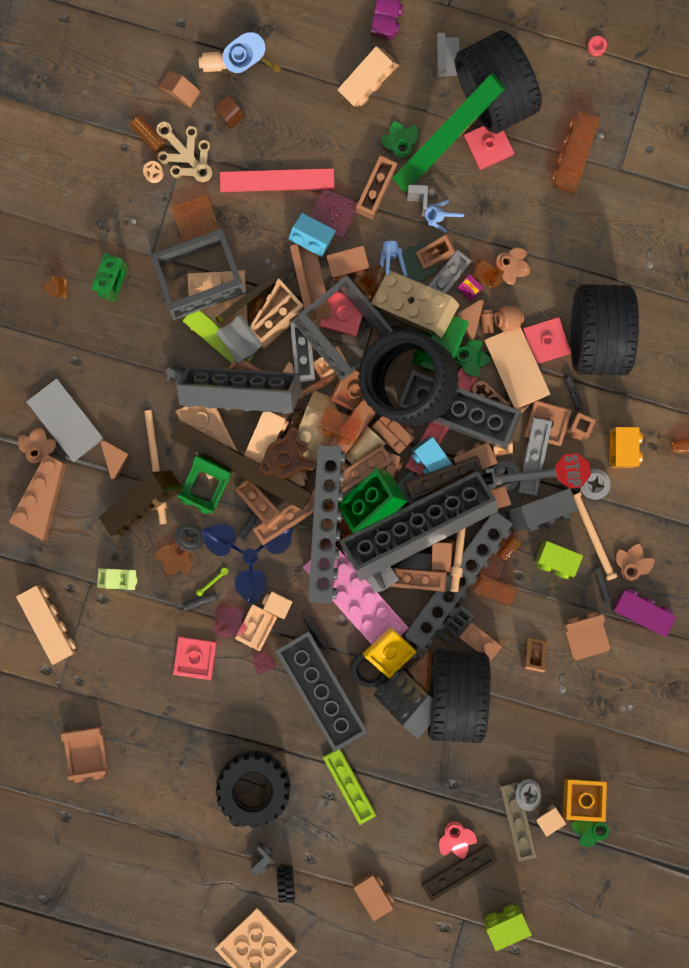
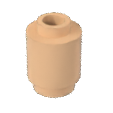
[199,52,226,72]

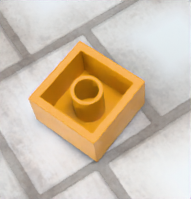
[609,427,643,468]
[562,779,607,822]

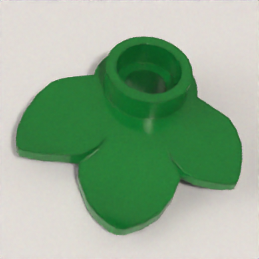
[381,121,418,158]
[454,340,491,377]
[571,820,609,847]

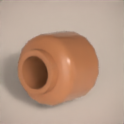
[494,306,524,331]

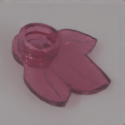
[214,603,247,638]

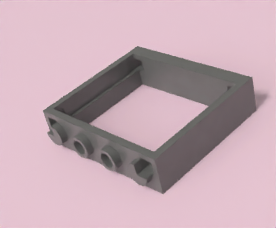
[150,229,246,320]
[292,276,393,381]

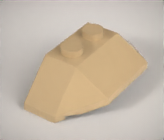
[298,391,343,462]

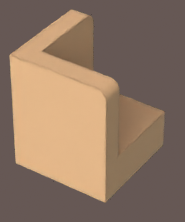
[536,805,566,837]

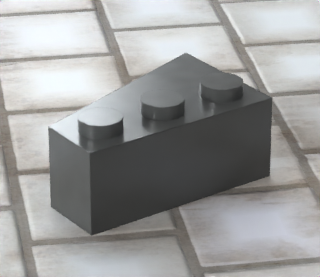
[505,488,578,533]

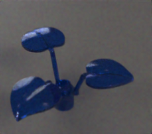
[202,524,293,605]

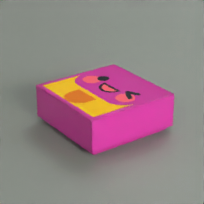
[458,275,484,301]

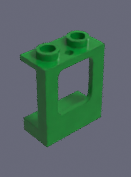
[91,253,129,303]
[177,454,233,514]

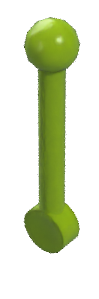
[196,568,229,597]

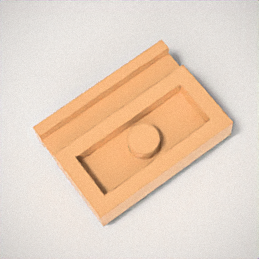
[235,604,277,651]

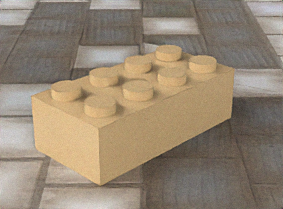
[371,270,460,339]

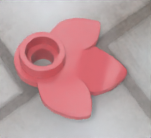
[439,821,477,859]

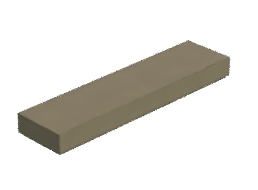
[499,781,537,862]

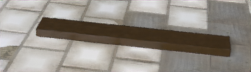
[170,420,312,510]

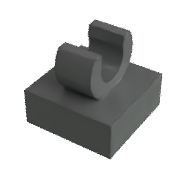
[165,360,187,386]

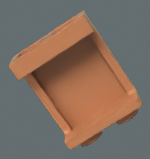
[61,726,109,783]

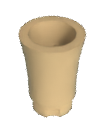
[345,426,386,464]

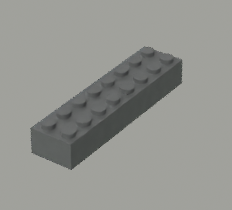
[339,471,498,582]

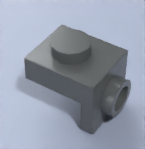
[250,843,273,876]

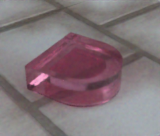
[253,652,276,675]

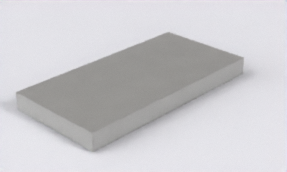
[27,378,104,462]

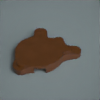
[259,427,317,479]

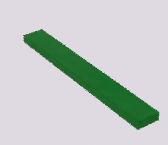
[392,73,506,193]

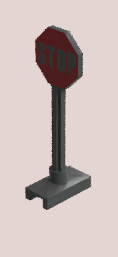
[481,453,591,491]

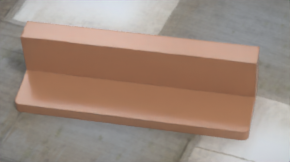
[290,244,332,322]

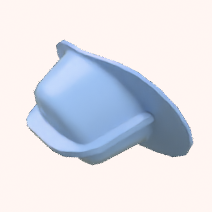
[223,32,265,73]

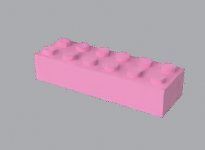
[303,542,408,644]

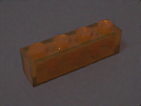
[551,111,600,194]

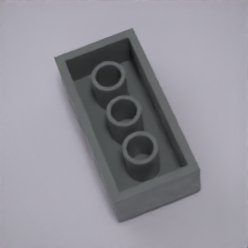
[374,668,433,739]

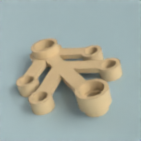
[156,122,212,182]

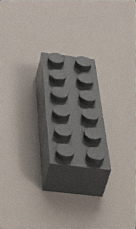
[177,366,301,414]
[398,370,521,450]
[275,630,368,752]

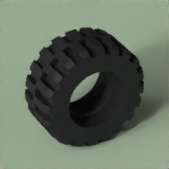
[215,750,290,829]

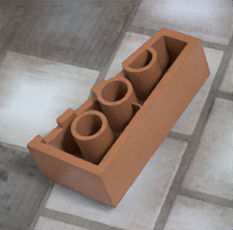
[9,454,67,540]

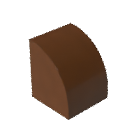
[214,95,245,129]

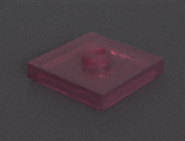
[311,188,358,239]

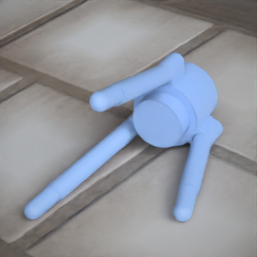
[425,200,464,233]
[376,241,407,288]

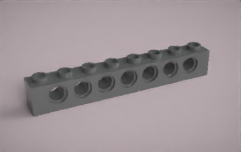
[308,445,345,604]
[403,512,513,649]

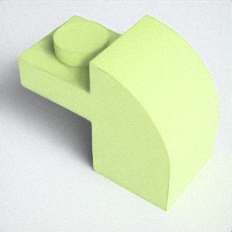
[97,568,137,590]

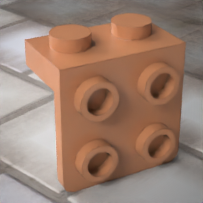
[563,611,610,660]

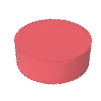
[587,36,607,56]

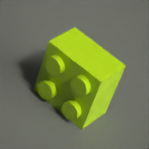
[534,541,583,579]
[483,904,532,951]

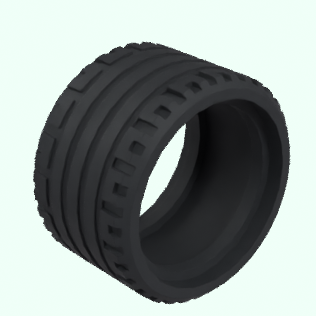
[455,30,542,134]
[570,284,639,375]
[358,329,459,426]
[427,649,491,743]

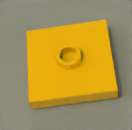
[363,627,417,678]

